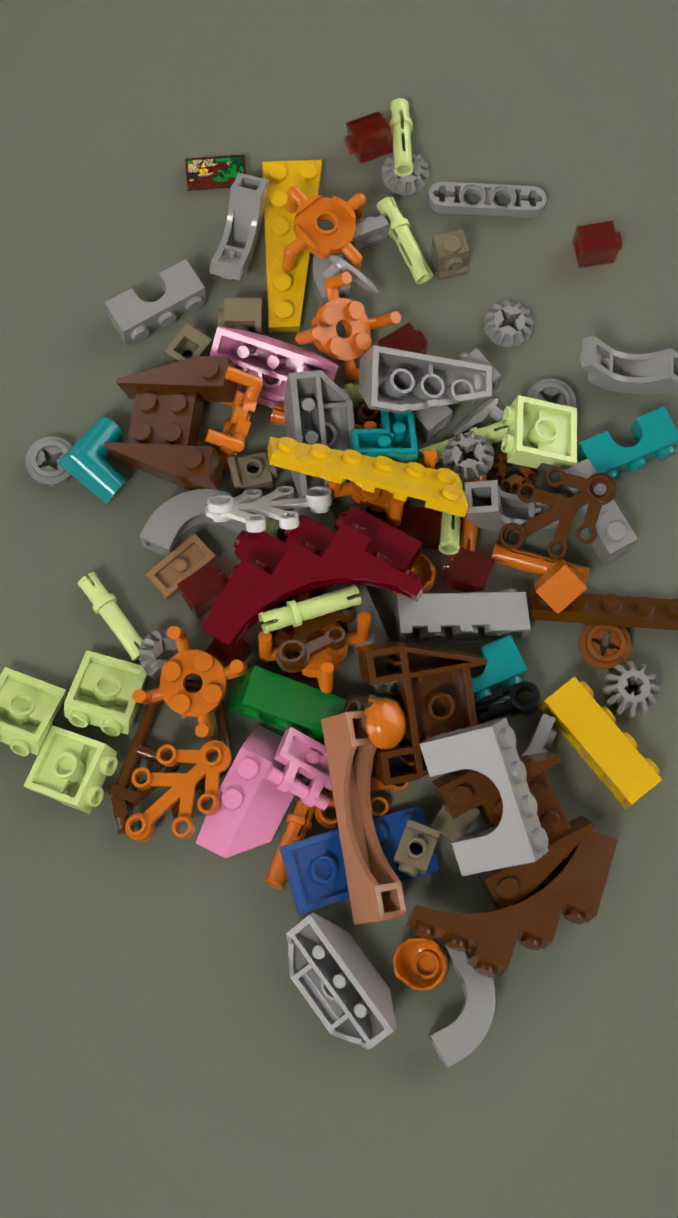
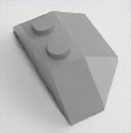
[284,370,355,500]
[286,913,397,1050]

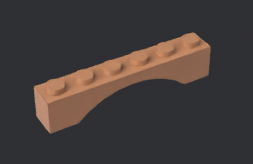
[321,711,407,925]

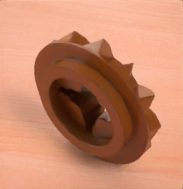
[488,450,539,495]
[579,624,631,670]

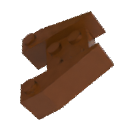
[104,356,238,490]
[357,641,488,786]
[431,751,594,910]

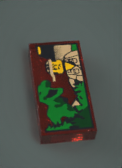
[185,154,247,191]

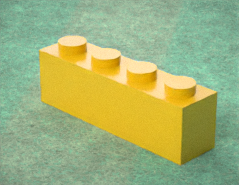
[540,676,662,810]

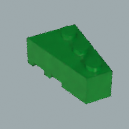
[226,665,346,743]

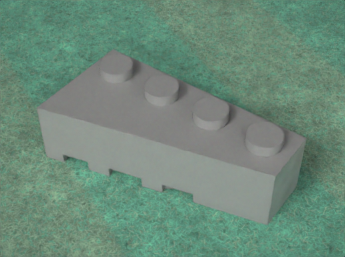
[394,589,531,647]

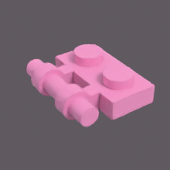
[265,727,332,811]

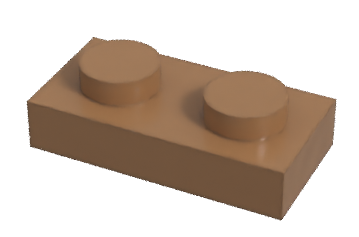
[145,533,216,601]

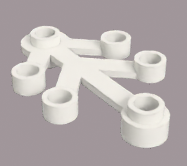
[205,486,332,533]

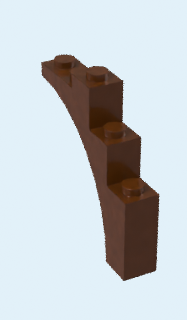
[406,830,618,977]

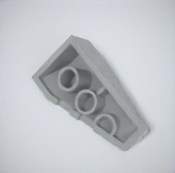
[359,345,492,413]

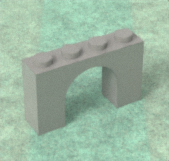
[419,718,549,876]

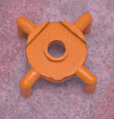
[282,186,366,272]
[295,272,401,383]
[205,366,263,471]
[328,421,437,527]
[258,591,371,693]
[132,626,249,738]

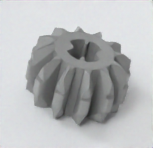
[602,661,660,718]

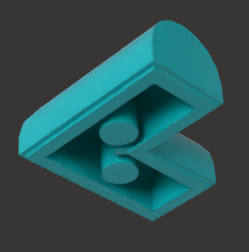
[350,410,418,462]
[57,416,129,504]

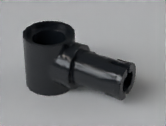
[475,681,541,724]

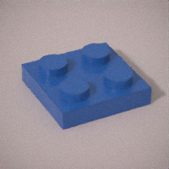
[373,805,440,883]
[279,828,350,914]

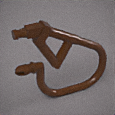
[109,679,232,835]

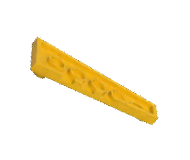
[262,160,322,333]
[267,437,469,518]

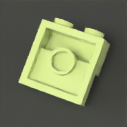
[501,395,577,469]
[64,650,149,737]
[0,667,66,756]
[24,725,118,814]

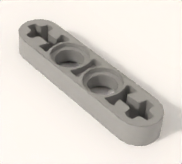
[428,181,547,218]

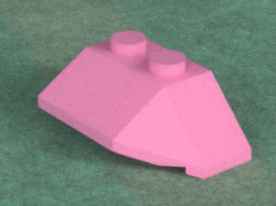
[210,326,339,408]
[196,725,302,859]

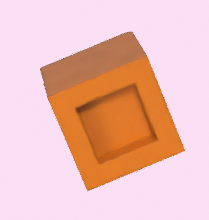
[534,558,587,613]

